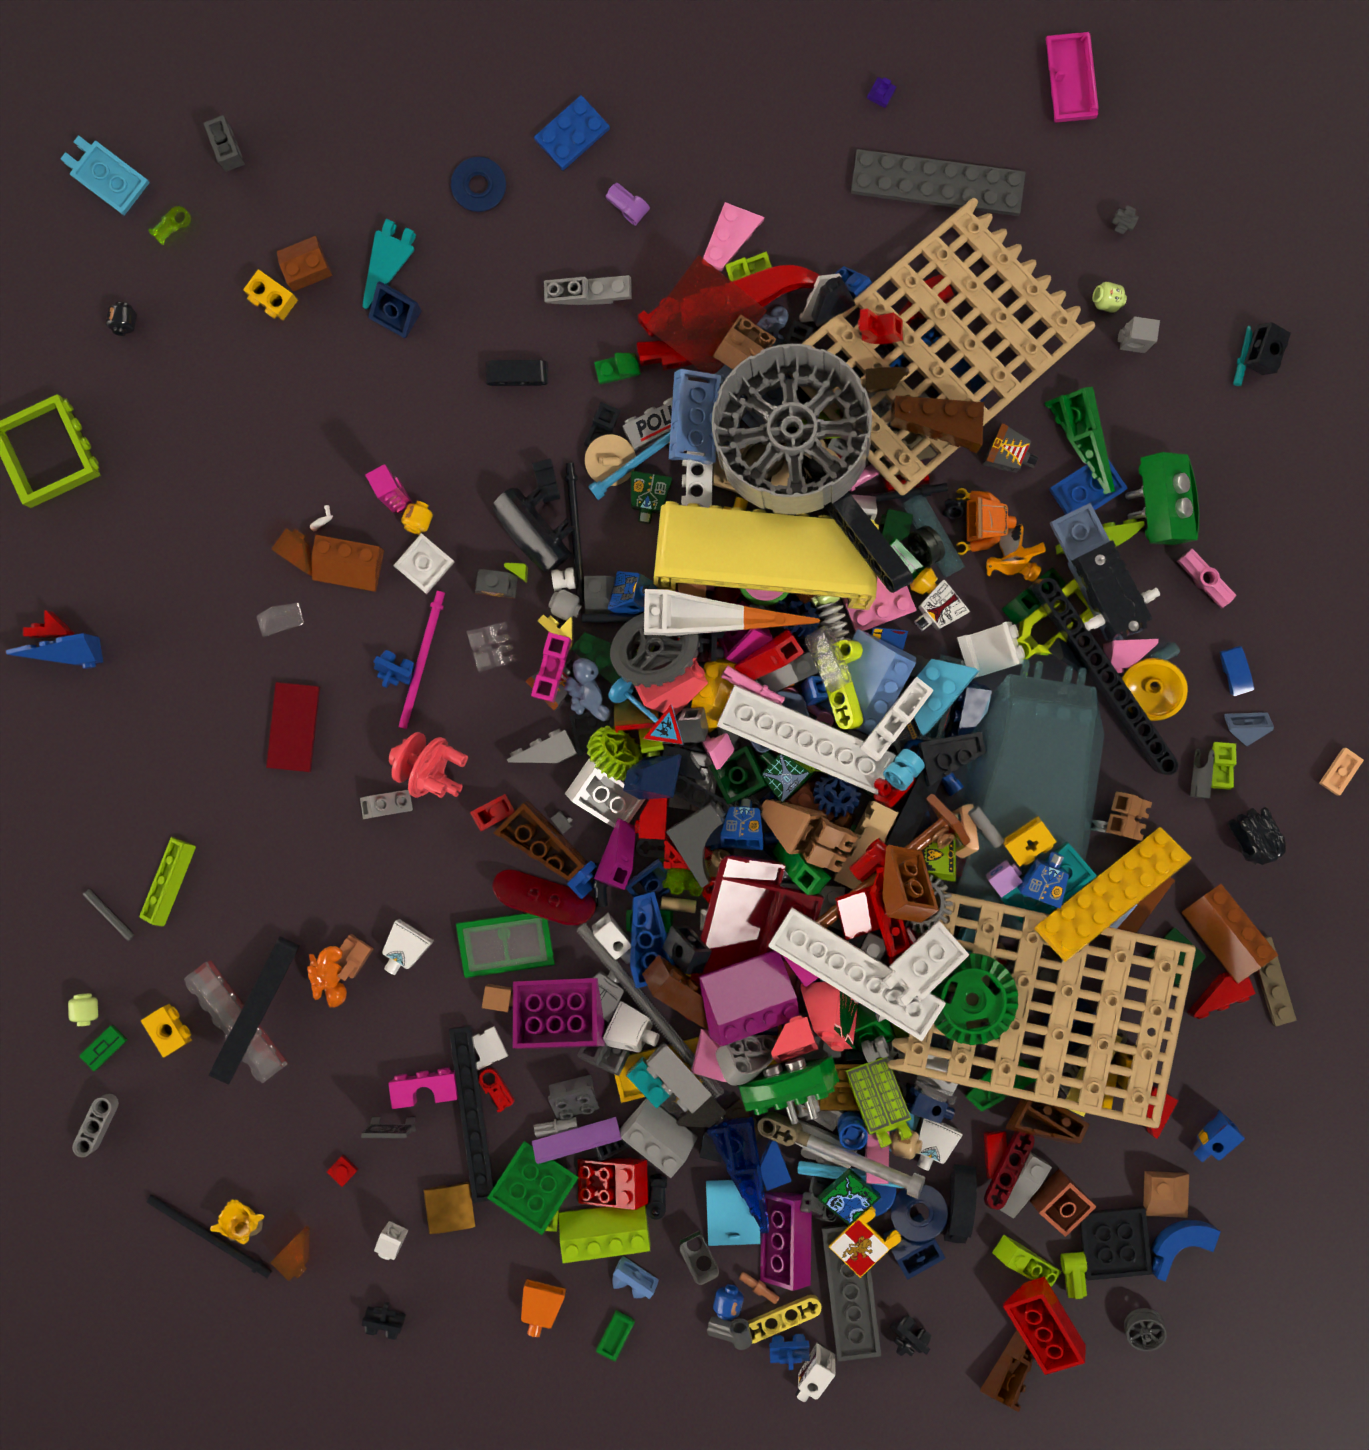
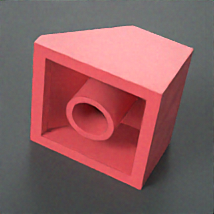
[771,1016,819,1063]

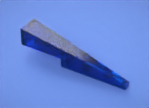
[707,1117,770,1234]

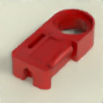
[479,1068,515,1112]

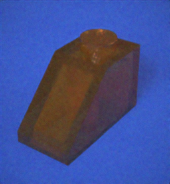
[271,528,312,576]
[271,1226,310,1281]

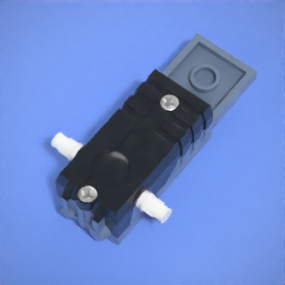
[1049,503,1160,641]

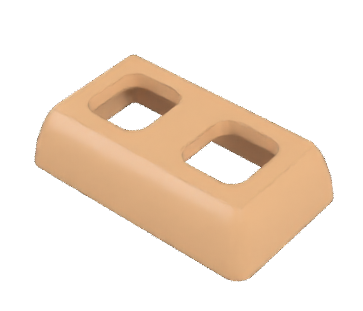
[952,804,979,858]

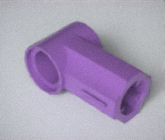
[606,183,650,225]

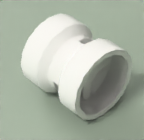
[551,567,576,591]

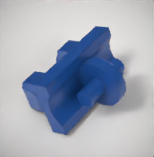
[374,650,414,688]
[769,1334,810,1370]

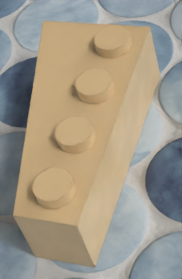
[832,801,898,889]

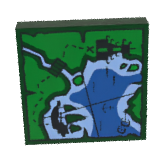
[818,1168,881,1225]

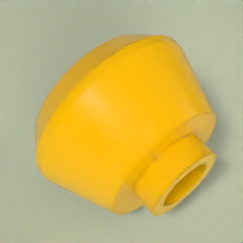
[910,567,938,595]

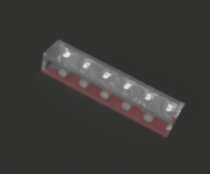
[184,961,289,1083]

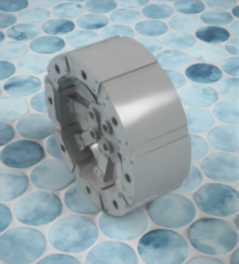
[712,344,872,514]

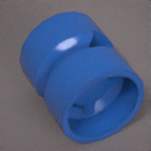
[837,1111,868,1151]

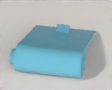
[706,1179,763,1246]

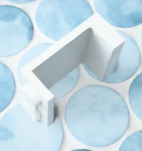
[957,622,1025,678]

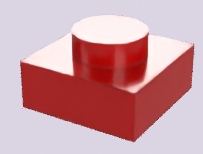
[327,1154,359,1187]

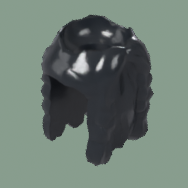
[1227,807,1286,865]

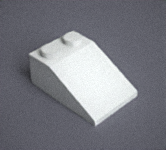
[565,758,645,828]

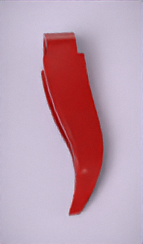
[679,265,821,331]

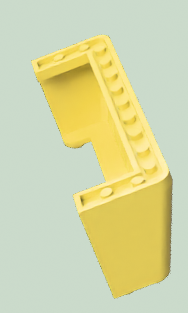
[654,501,879,610]

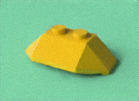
[691,655,737,733]

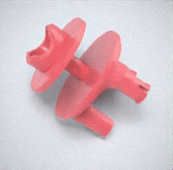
[389,732,468,798]

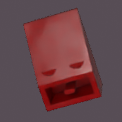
[578,1158,648,1210]

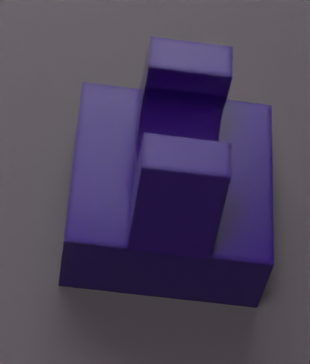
[867,77,896,108]

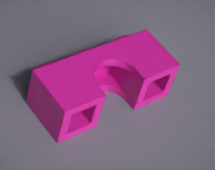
[531,632,572,703]
[389,1067,458,1109]

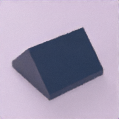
[368,281,422,338]
[626,858,679,901]

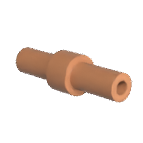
[739,1271,779,1304]

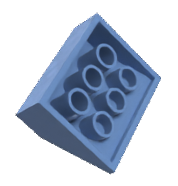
[819,628,916,735]

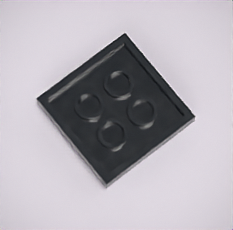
[1080,1206,1153,1281]

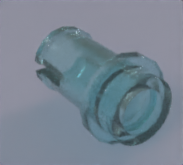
[1151,642,1180,660]

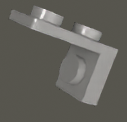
[360,790,413,819]

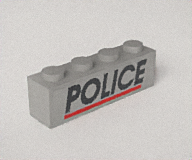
[623,397,673,452]

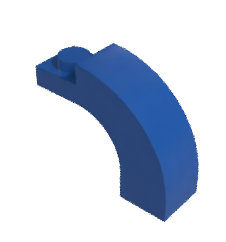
[1150,1220,1221,1282]

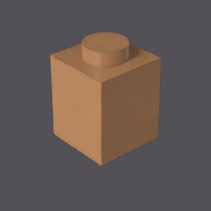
[482,984,513,1012]

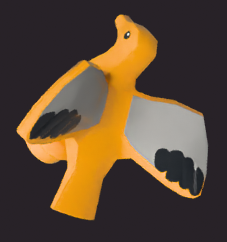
[986,524,1046,582]

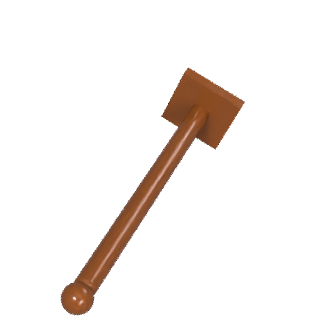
[815,794,970,928]

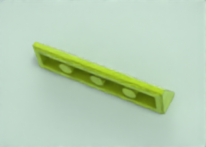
[139,837,196,926]

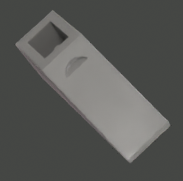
[507,728,577,763]

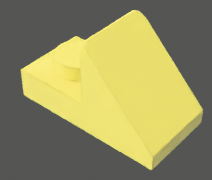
[538,615,574,652]

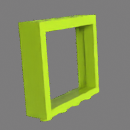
[0,394,101,508]

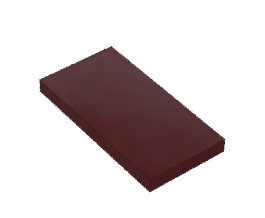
[266,682,320,772]

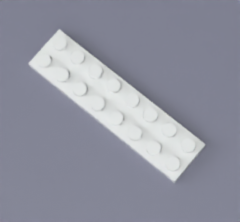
[717,685,896,795]
[768,907,946,1041]

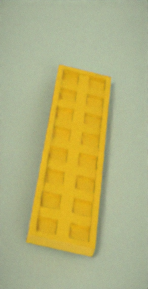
[1034,827,1191,962]

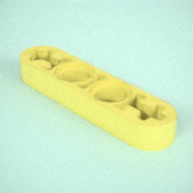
[747,1295,821,1344]

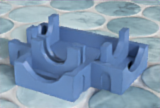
[669,369,731,465]

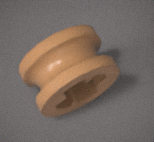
[932,827,954,849]

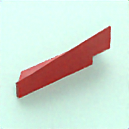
[636,339,723,371]
[870,867,910,965]

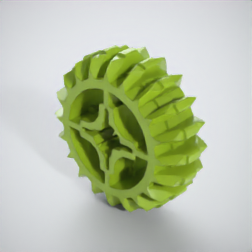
[587,725,643,781]

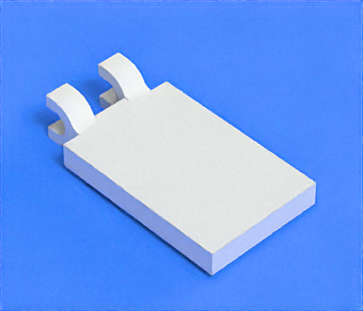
[881,921,969,1006]

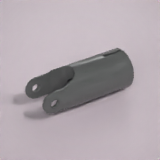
[1190,749,1214,799]

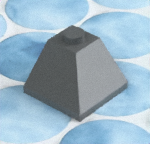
[584,576,615,614]

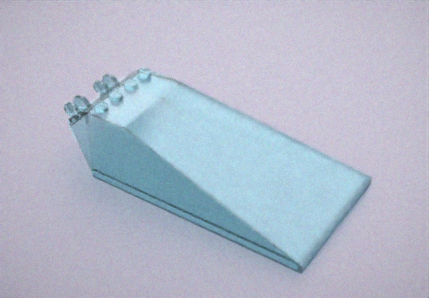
[949,659,1105,940]

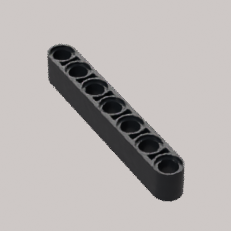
[208,936,300,1085]

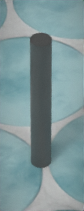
[83,889,135,941]

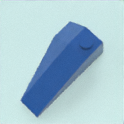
[6,633,103,669]
[630,892,675,989]

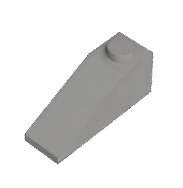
[996,1152,1052,1218]

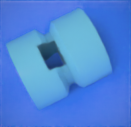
[883,749,925,791]

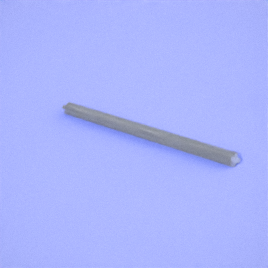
[576,923,724,1098]

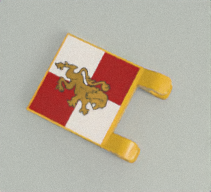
[829,1206,901,1278]

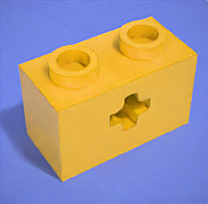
[1003,816,1056,867]

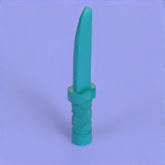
[1233,326,1252,386]

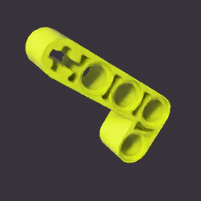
[817,640,864,729]

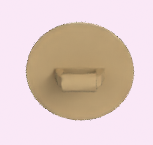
[585,434,636,486]

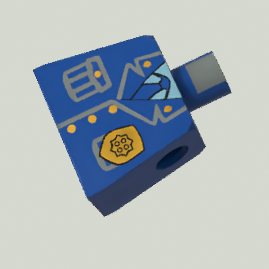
[721,799,763,850]
[1017,851,1069,908]

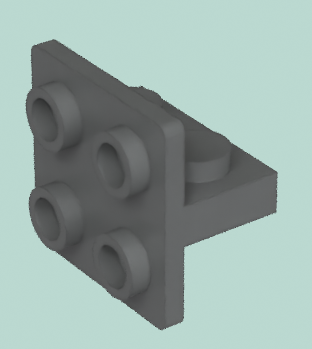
[548,1075,599,1120]

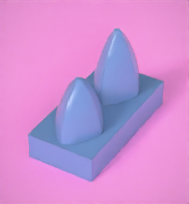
[612,1256,659,1299]

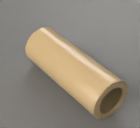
[661,896,696,913]

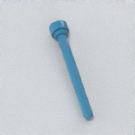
[588,431,670,500]

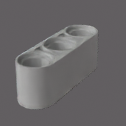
[72,1093,119,1157]

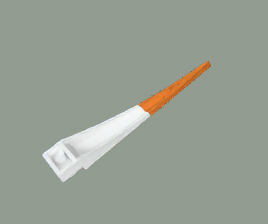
[644,589,820,636]

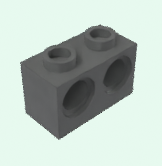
[204,115,245,172]

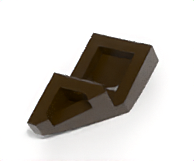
[865,367,909,393]

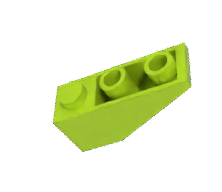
[992,1235,1062,1287]

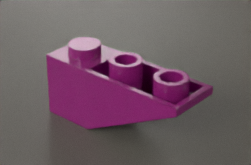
[594,818,635,890]

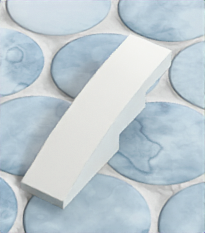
[860,677,934,762]

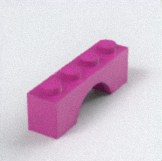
[365,464,412,513]

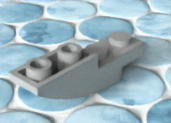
[544,275,632,305]

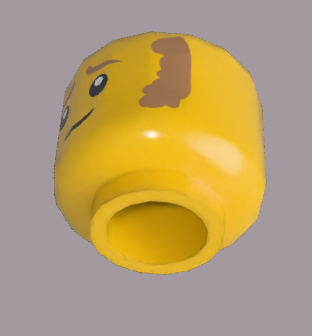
[401,501,433,535]

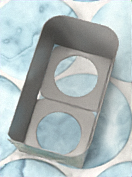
[680,1230,719,1285]

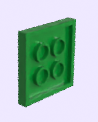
[487,1141,579,1235]

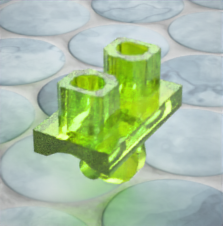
[662,868,704,896]

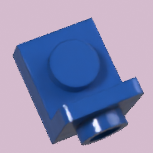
[567,861,597,899]

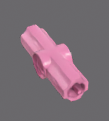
[1177,548,1237,608]

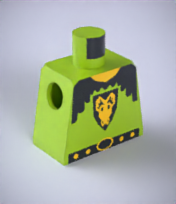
[922,834,956,881]

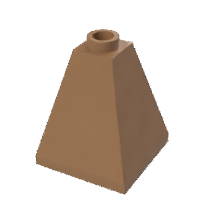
[761,799,829,854]

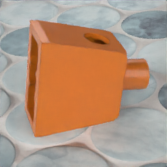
[521,1279,566,1337]

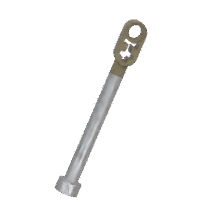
[757,1112,925,1199]

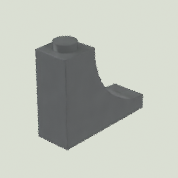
[666,801,725,887]

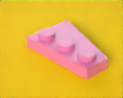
[702,202,765,271]

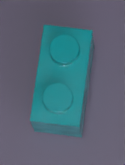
[627,1056,673,1109]

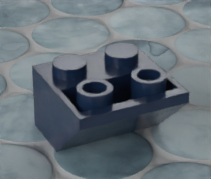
[883,1213,946,1280]

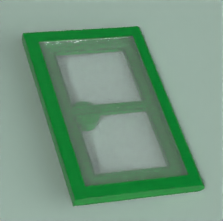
[456,913,555,978]

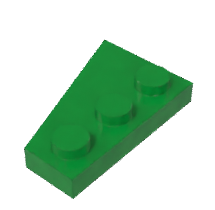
[964,1058,1036,1112]

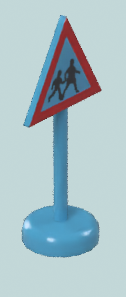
[608,677,684,745]

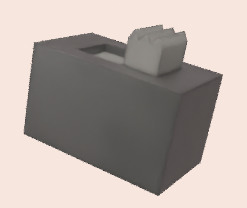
[551,811,573,834]

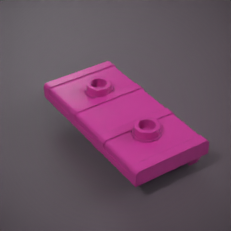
[1045,32,1099,123]

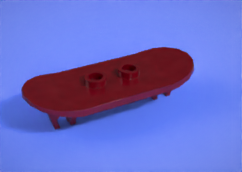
[492,869,596,925]

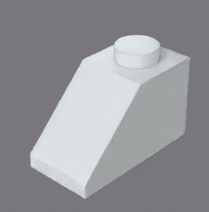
[374,1221,408,1260]

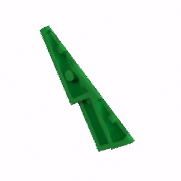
[1045,387,1115,494]

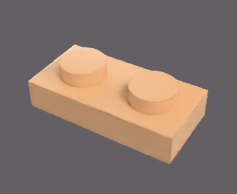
[1319,748,1364,796]

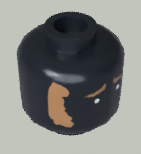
[106,302,137,336]

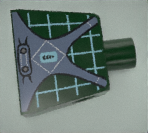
[760,750,815,803]

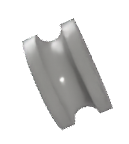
[1091,820,1108,833]

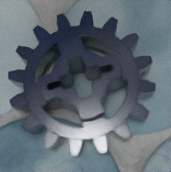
[774,594,820,637]
[813,774,861,817]

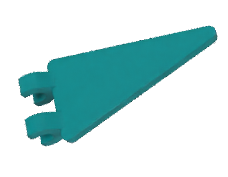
[363,218,416,309]

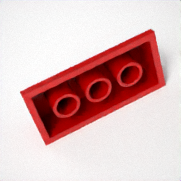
[1003,1276,1086,1375]

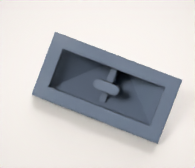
[1224,712,1274,746]

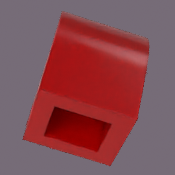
[858,308,903,344]

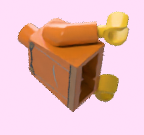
[956,488,1017,555]

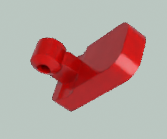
[874,777,916,808]

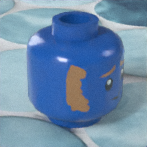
[713,1284,744,1321]

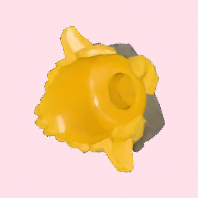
[210,1199,264,1244]

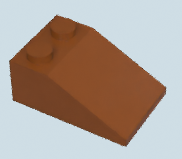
[882,845,939,923]

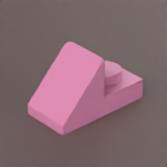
[701,733,734,770]

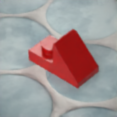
[23,610,75,638]
[470,794,515,832]

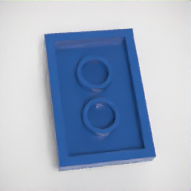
[534,95,610,171]
[1049,459,1128,515]

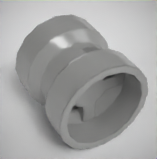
[861,1035,890,1063]

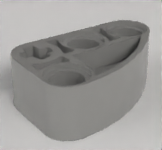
[715,1035,777,1086]

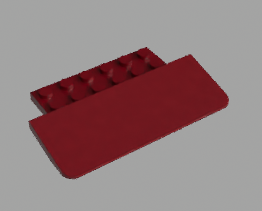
[684,855,824,1021]

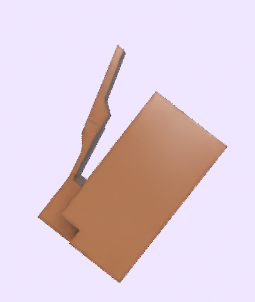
[336,934,374,981]

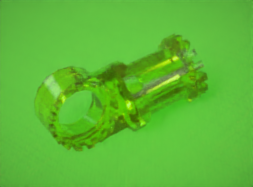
[148,206,191,245]

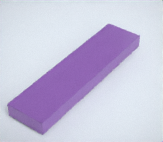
[532,1117,622,1164]

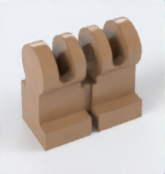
[1106,791,1152,841]
[801,817,858,872]

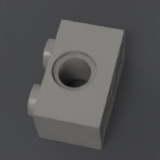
[1118,316,1160,353]

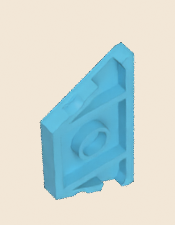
[914,659,979,736]

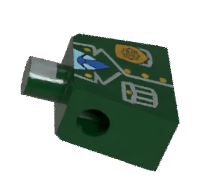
[631,471,672,524]

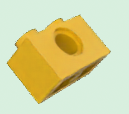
[141,1004,192,1058]

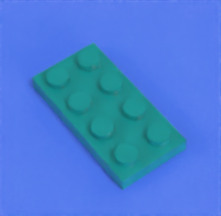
[999,841,1097,924]

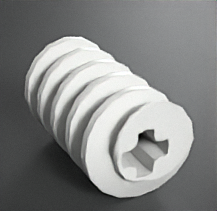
[816,603,851,644]

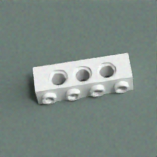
[681,451,713,508]

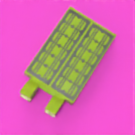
[845,1057,913,1148]

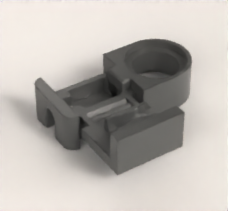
[800,1175,837,1222]

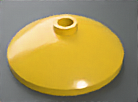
[1120,658,1188,721]

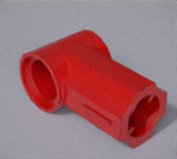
[849,838,887,883]

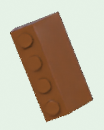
[1181,884,1278,984]

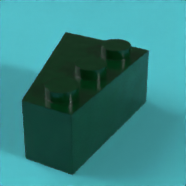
[571,633,637,686]

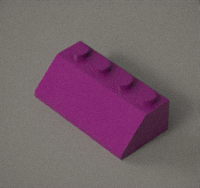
[760,1192,812,1291]

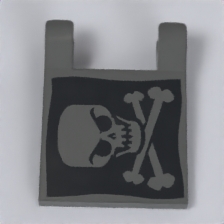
[361,1117,416,1138]

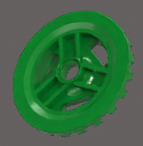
[930,953,1019,1045]

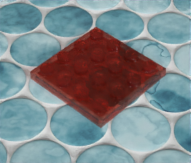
[645,255,767,374]

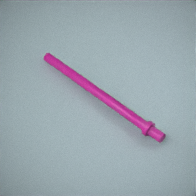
[398,591,445,729]

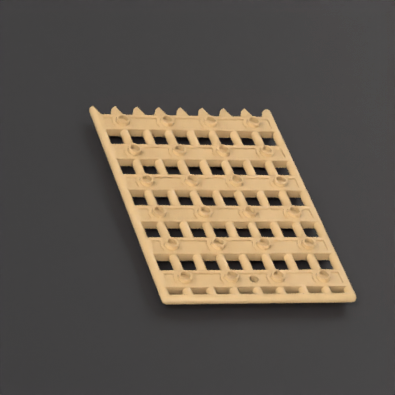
[788,198,1095,495]
[887,889,1196,1128]

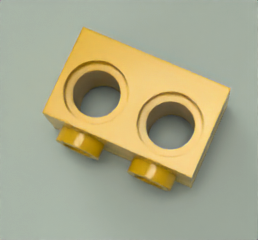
[243,269,298,320]

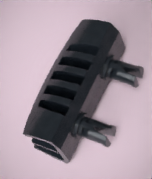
[491,485,575,573]

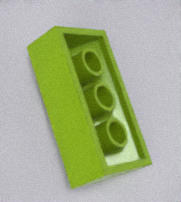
[559,1205,651,1263]

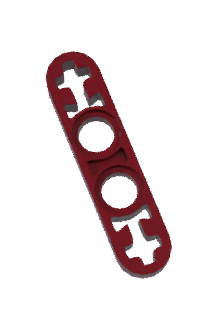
[984,1131,1035,1210]

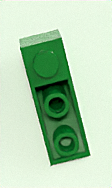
[772,842,831,895]

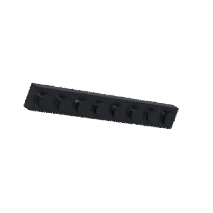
[449,1025,494,1203]

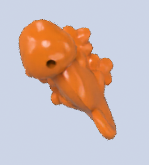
[307,946,347,1008]

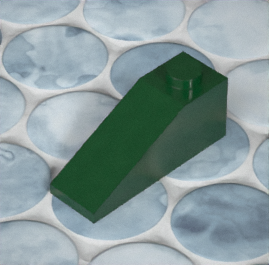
[1002,567,1066,625]

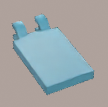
[61,135,150,216]

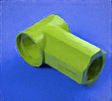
[1060,1252,1087,1299]

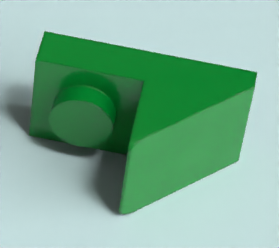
[594,353,641,385]

